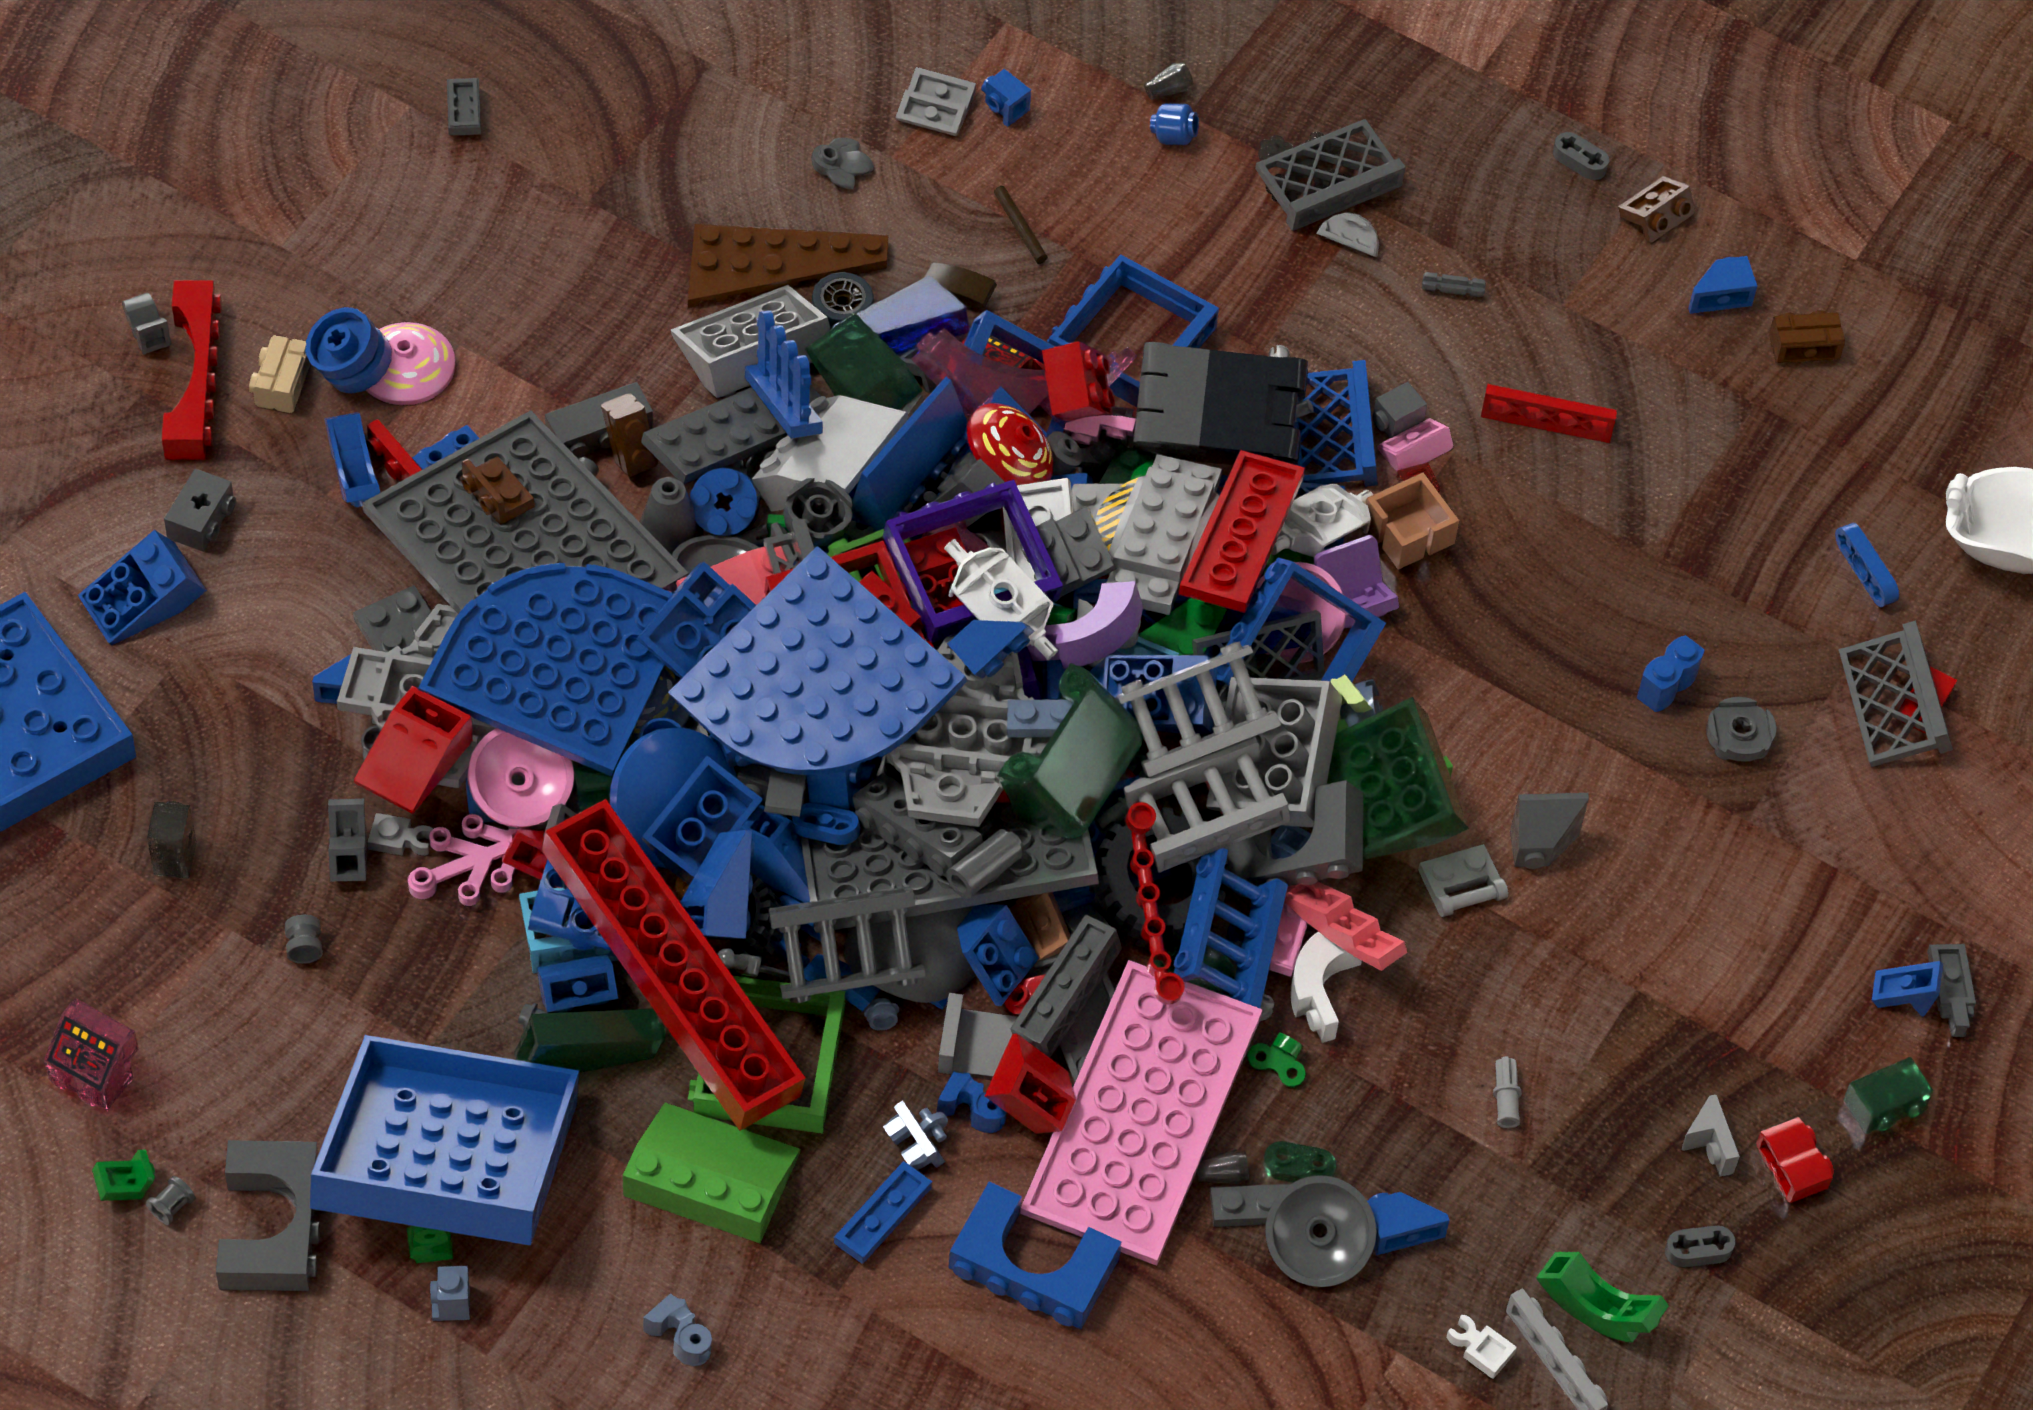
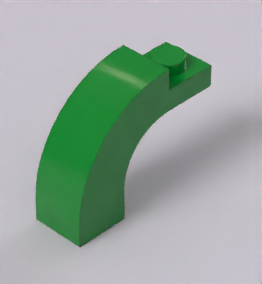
[1536,1252,1669,1342]

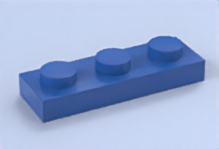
[834,1161,932,1264]

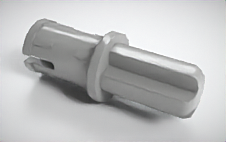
[1493,1056,1522,1128]

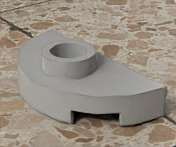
[1316,213,1379,257]

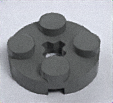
[1706,697,1777,762]

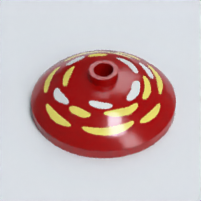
[967,403,1054,485]

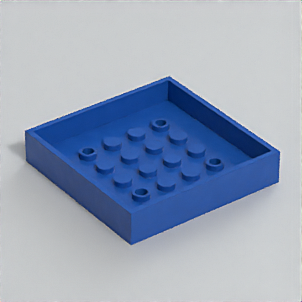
[0,592,136,832]
[310,1035,579,1246]

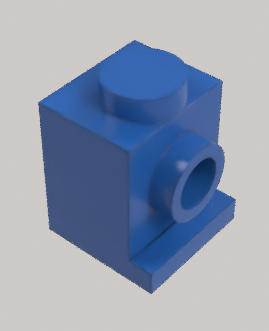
[981,69,1031,127]

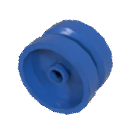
[305,307,392,394]

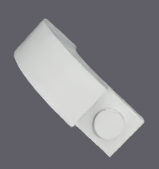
[1291,932,1362,1043]

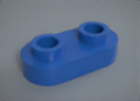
[792,803,861,845]

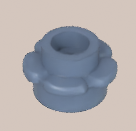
[864,998,899,1030]

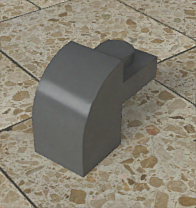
[328,798,367,882]

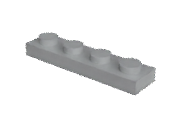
[1506,1288,1608,1410]

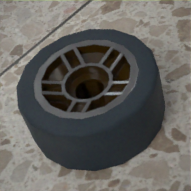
[812,272,874,336]

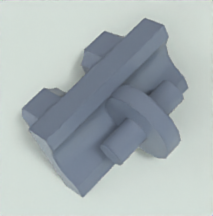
[883,1101,948,1170]

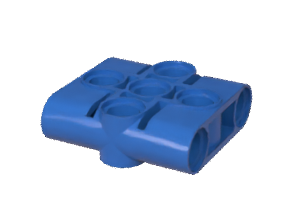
[528,859,658,951]

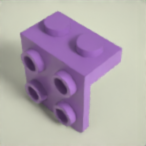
[1314,535,1399,628]

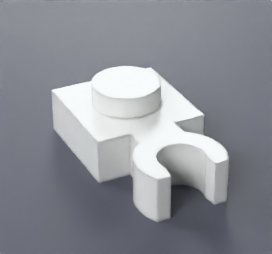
[1447,1315,1517,1379]

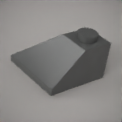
[1510,793,1589,869]

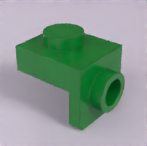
[92,1149,155,1201]

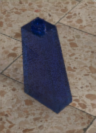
[832,275,970,367]

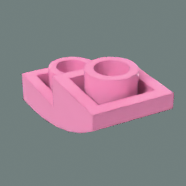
[1064,415,1136,445]

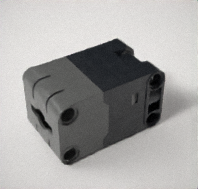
[1132,342,1308,465]

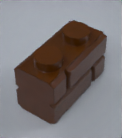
[1769,310,1845,363]
[601,393,659,476]

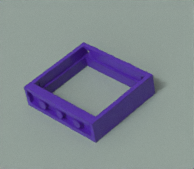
[883,480,1063,643]

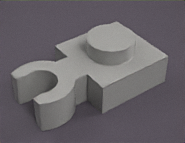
[367,813,433,856]

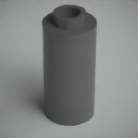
[946,829,1023,899]

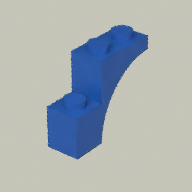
[324,412,380,507]

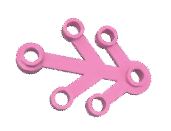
[408,814,532,906]

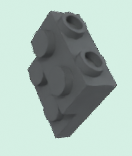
[1020,506,1117,598]

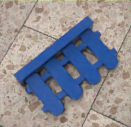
[745,310,823,439]

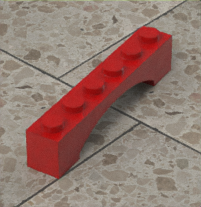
[162,280,222,460]

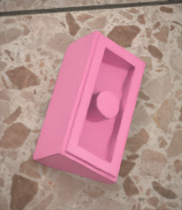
[1377,418,1453,475]

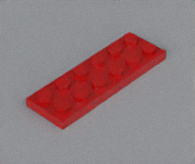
[1179,450,1305,613]

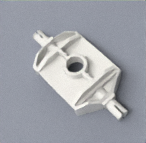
[1271,484,1373,557]
[944,539,1058,660]

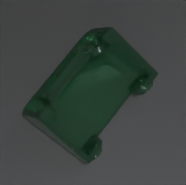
[997,663,1144,839]

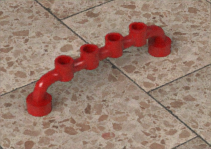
[1126,802,1185,1005]

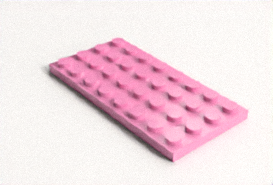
[1020,960,1263,1266]

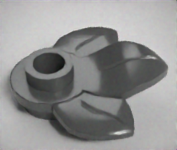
[811,138,874,189]

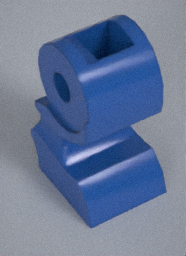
[936,1071,1007,1133]

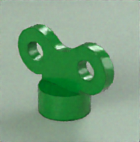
[1247,1032,1306,1087]

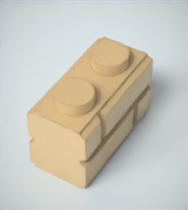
[249,335,311,413]

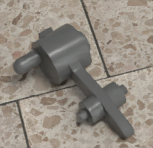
[1047,431,1124,476]

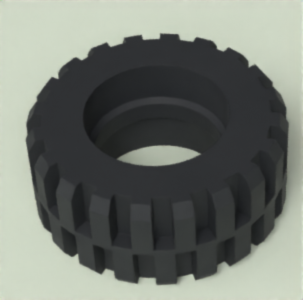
[1089,807,1228,949]

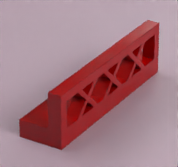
[1481,384,1617,443]

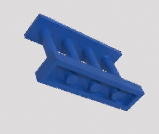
[1174,848,1288,1008]

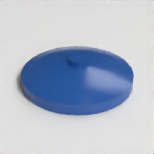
[610,728,737,869]

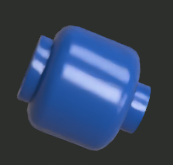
[1150,103,1199,145]

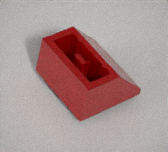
[1042,341,1115,421]
[985,1033,1076,1134]

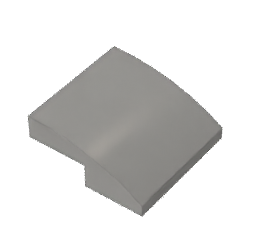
[896,67,977,136]

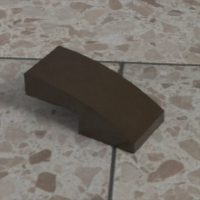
[920,262,997,308]

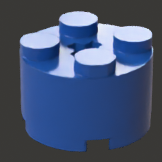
[690,468,760,536]

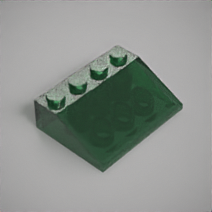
[1329,697,1469,860]

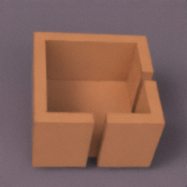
[1366,473,1459,570]

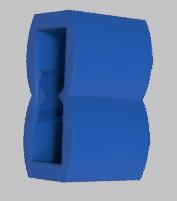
[1637,635,1704,712]

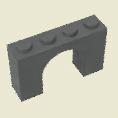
[1224,780,1363,898]
[216,1140,322,1291]

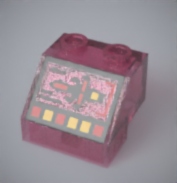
[44,998,139,1111]

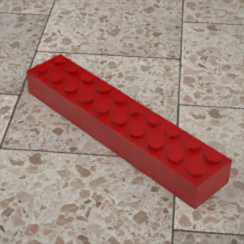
[542,799,806,1131]

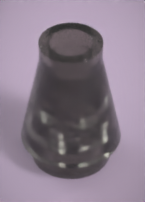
[1144,62,1193,100]
[1197,1149,1250,1185]

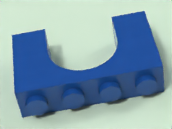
[948,1181,1122,1329]

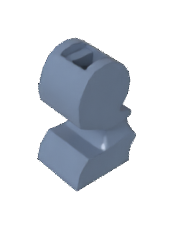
[643,1293,712,1366]

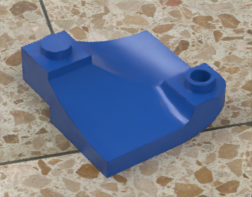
[636,562,756,679]

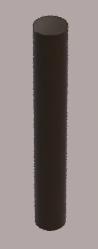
[994,186,1048,264]

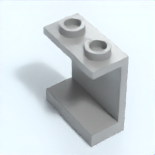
[938,993,1018,1080]

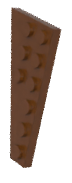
[688,224,889,308]

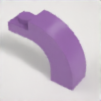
[1027,581,1143,669]

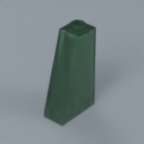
[514,1009,665,1073]

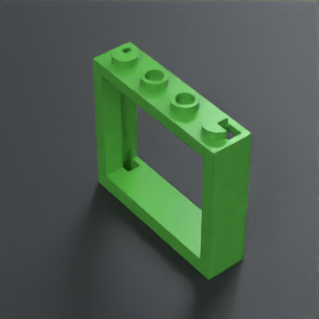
[688,975,845,1134]

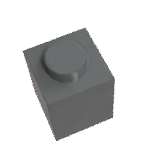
[1373,382,1427,438]

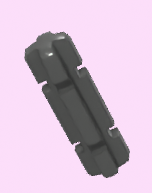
[1422,272,1486,297]

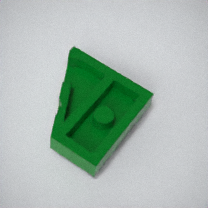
[1139,598,1227,655]

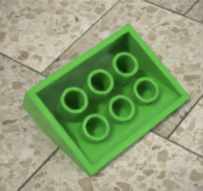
[623,1103,800,1243]

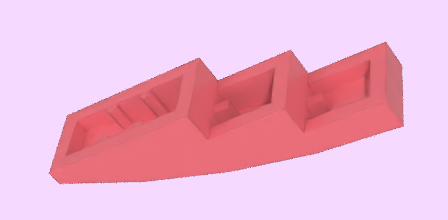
[1284,882,1407,971]

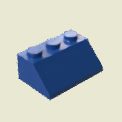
[641,756,763,885]

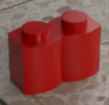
[1756,1117,1834,1203]

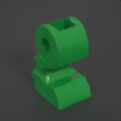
[407,1225,453,1264]

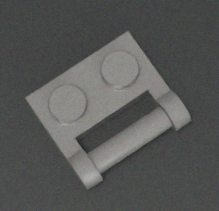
[1418,844,1508,917]

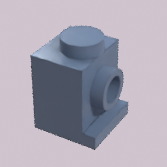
[430,1266,470,1321]

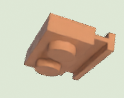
[1009,892,1071,961]

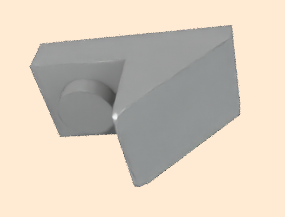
[1682,1095,1740,1177]

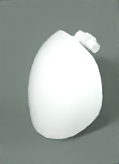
[1946,467,2033,574]

